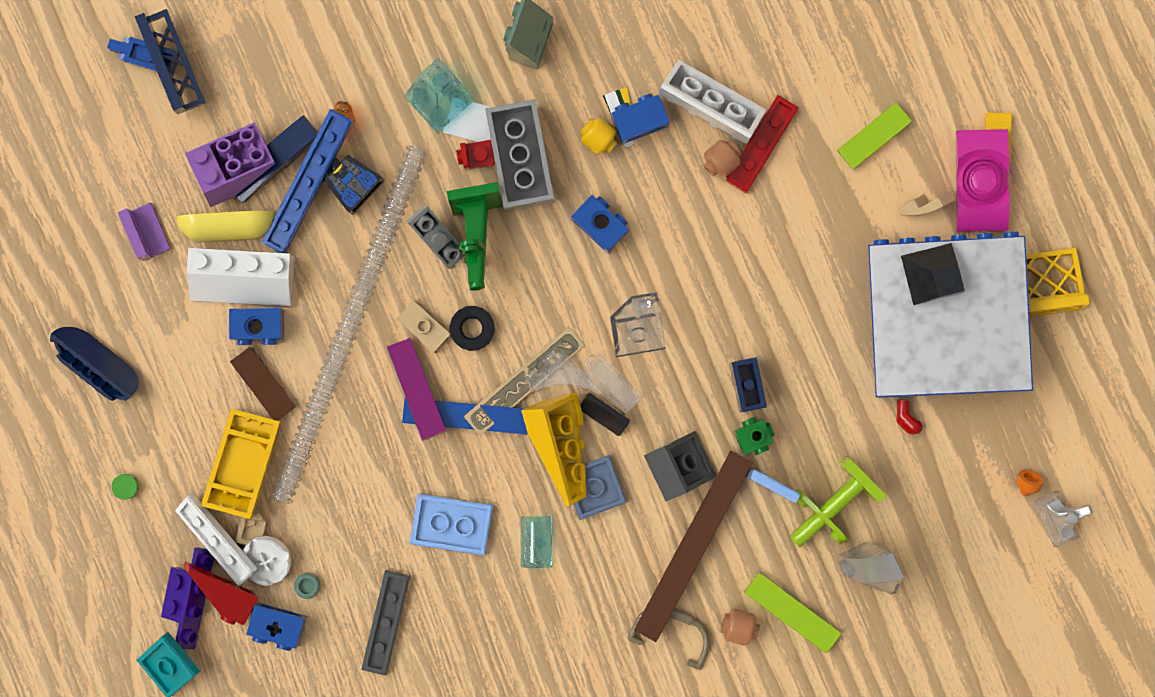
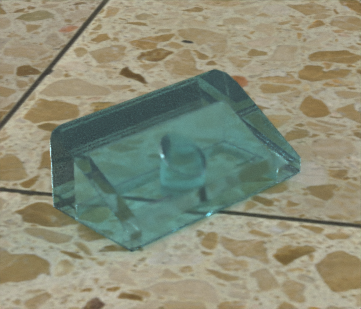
[521,516,552,568]

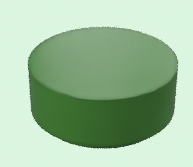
[112,474,139,500]

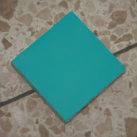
[136,632,201,697]

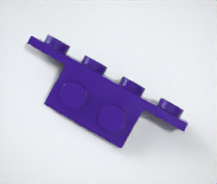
[161,547,214,649]

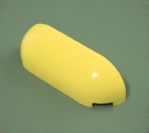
[176,211,277,242]

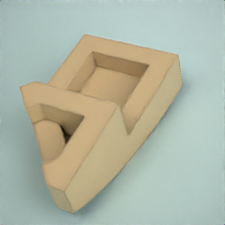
[898,191,955,216]
[235,508,267,546]

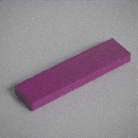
[387,338,446,441]

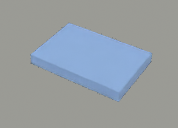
[410,493,493,556]

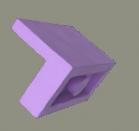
[118,203,171,261]

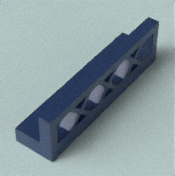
[135,9,206,114]

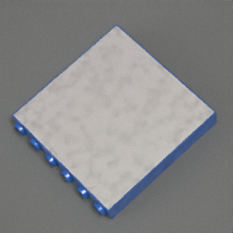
[868,232,1033,398]

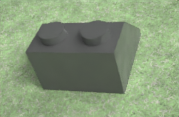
[644,431,716,501]

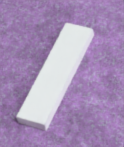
[175,493,257,587]

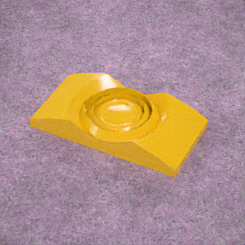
[201,408,281,520]

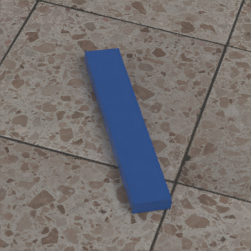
[261,109,354,254]
[402,398,528,435]

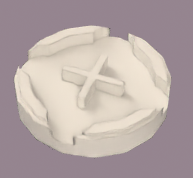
[242,536,292,586]

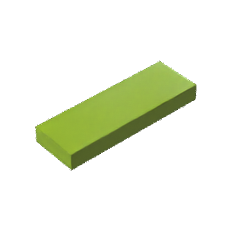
[837,102,912,170]

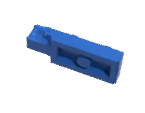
[107,37,180,76]

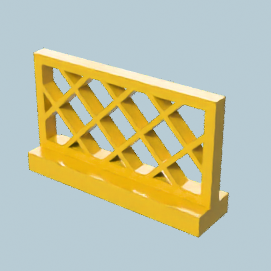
[1026,248,1090,317]

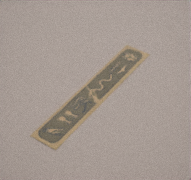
[464,327,585,435]

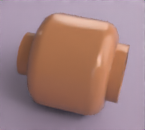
[704,140,742,178]
[721,609,760,646]

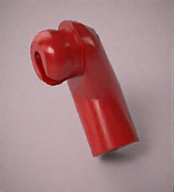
[896,400,923,435]

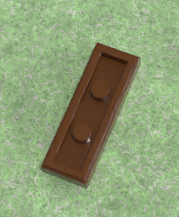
[230,347,296,421]

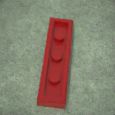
[725,95,799,194]

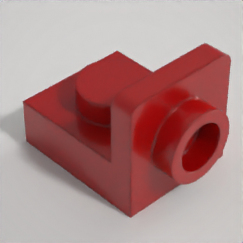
[456,140,495,170]

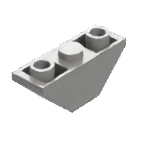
[406,204,464,269]

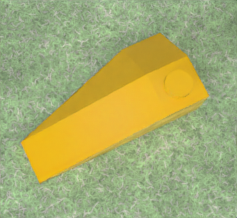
[521,392,586,506]

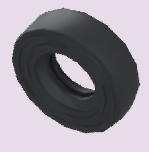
[449,306,495,351]

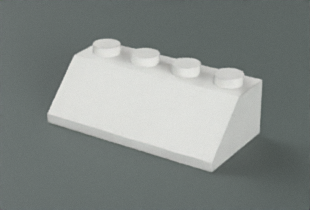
[659,60,766,144]
[187,248,295,307]

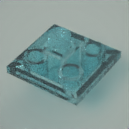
[404,57,475,134]

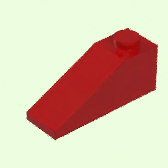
[183,561,258,625]

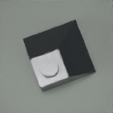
[901,243,965,306]

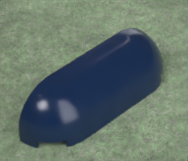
[50,327,139,401]

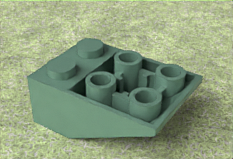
[503,0,554,70]

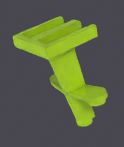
[790,456,887,548]

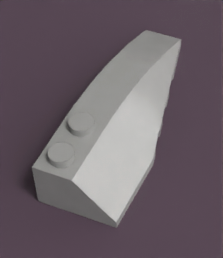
[838,542,904,595]

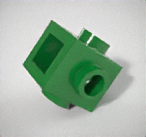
[733,417,775,455]

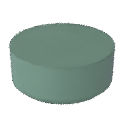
[294,573,321,599]

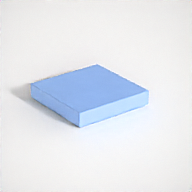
[746,469,800,503]

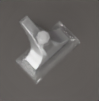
[1034,490,1093,548]

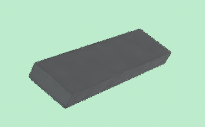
[361,570,410,676]

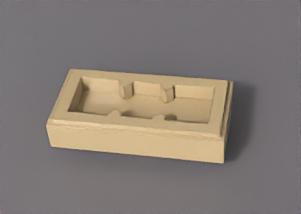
[396,300,450,353]

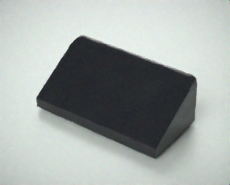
[580,393,630,436]

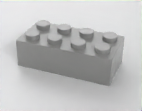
[485,99,555,212]

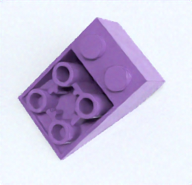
[185,122,275,207]

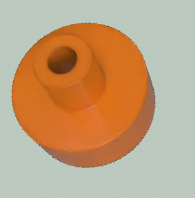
[1016,469,1044,496]

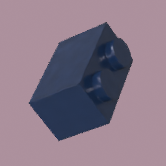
[729,357,767,413]

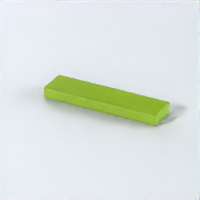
[744,572,841,654]

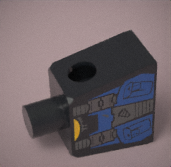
[324,155,385,215]

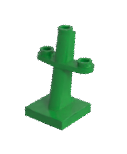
[447,182,503,291]

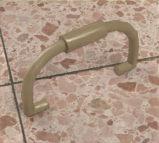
[628,608,710,670]

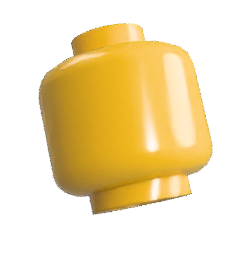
[579,117,618,155]

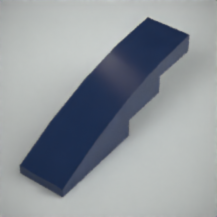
[236,115,318,203]

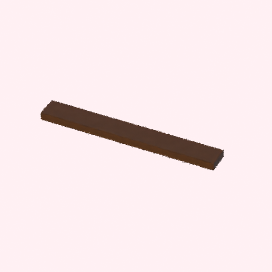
[634,450,753,642]

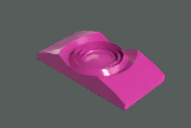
[956,129,1010,232]

